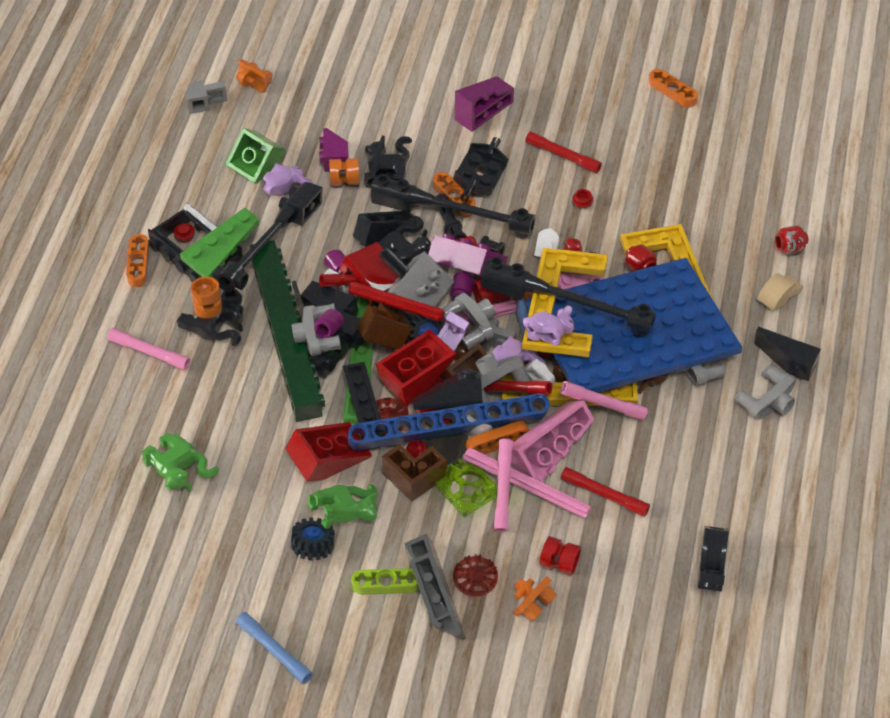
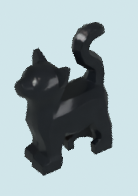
[364,135,412,188]
[378,216,431,266]
[177,304,244,346]

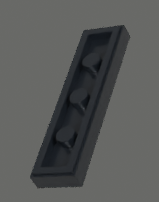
[343,362,385,440]

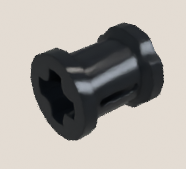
[480,235,505,255]

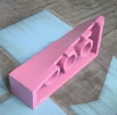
[511,400,594,483]

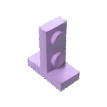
[438,311,470,351]

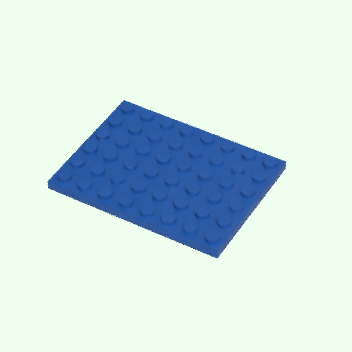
[526,258,743,393]

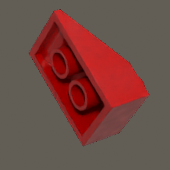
[376,329,457,406]
[285,422,372,482]

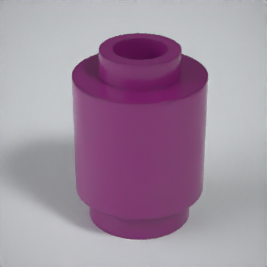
[324,249,353,275]
[450,271,475,301]
[314,309,344,338]

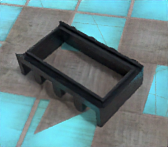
[148,203,243,282]

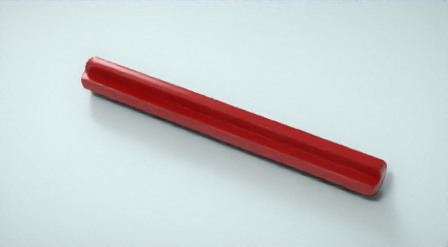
[348,282,445,321]

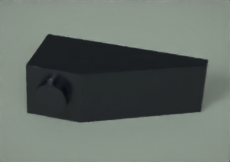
[353,210,416,247]
[754,326,821,381]
[413,369,483,410]

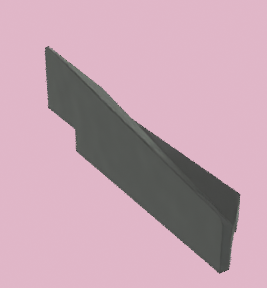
[404,534,466,640]

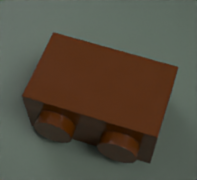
[439,343,487,381]

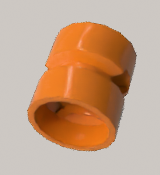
[329,158,359,186]
[191,277,222,319]

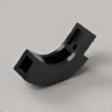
[698,526,729,592]

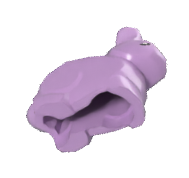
[263,163,313,196]
[523,305,574,346]
[492,336,546,364]

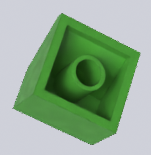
[225,128,286,183]

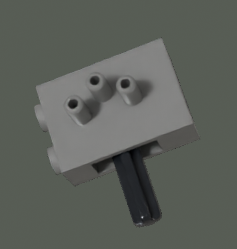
[379,247,454,323]

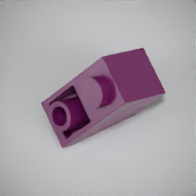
[319,128,349,172]

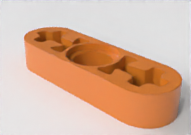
[649,69,698,108]
[433,172,476,217]
[126,234,149,287]
[465,421,529,455]

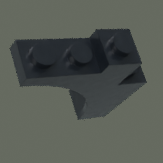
[300,281,365,378]

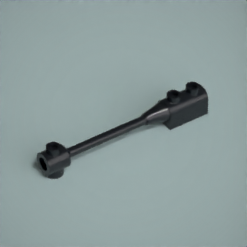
[371,174,536,238]
[214,182,323,292]
[481,257,656,337]

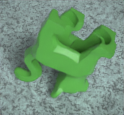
[142,433,219,491]
[307,484,378,529]

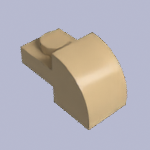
[757,273,803,311]

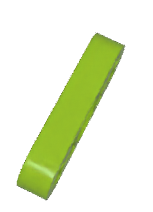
[351,568,419,595]

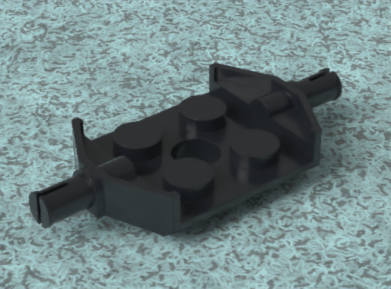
[453,137,509,201]

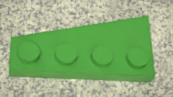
[180,208,260,278]

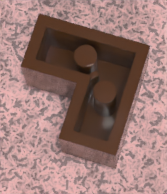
[357,303,412,350]
[382,444,448,501]

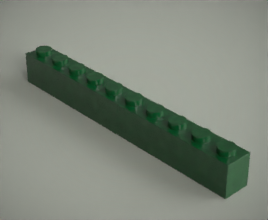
[249,240,325,422]

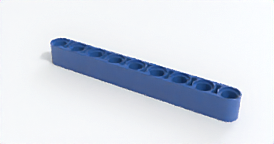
[348,394,549,450]

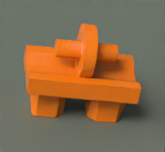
[236,59,273,93]
[513,576,557,622]

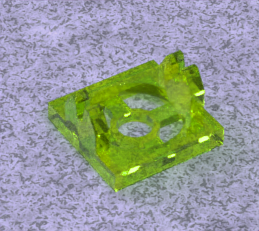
[436,459,498,517]

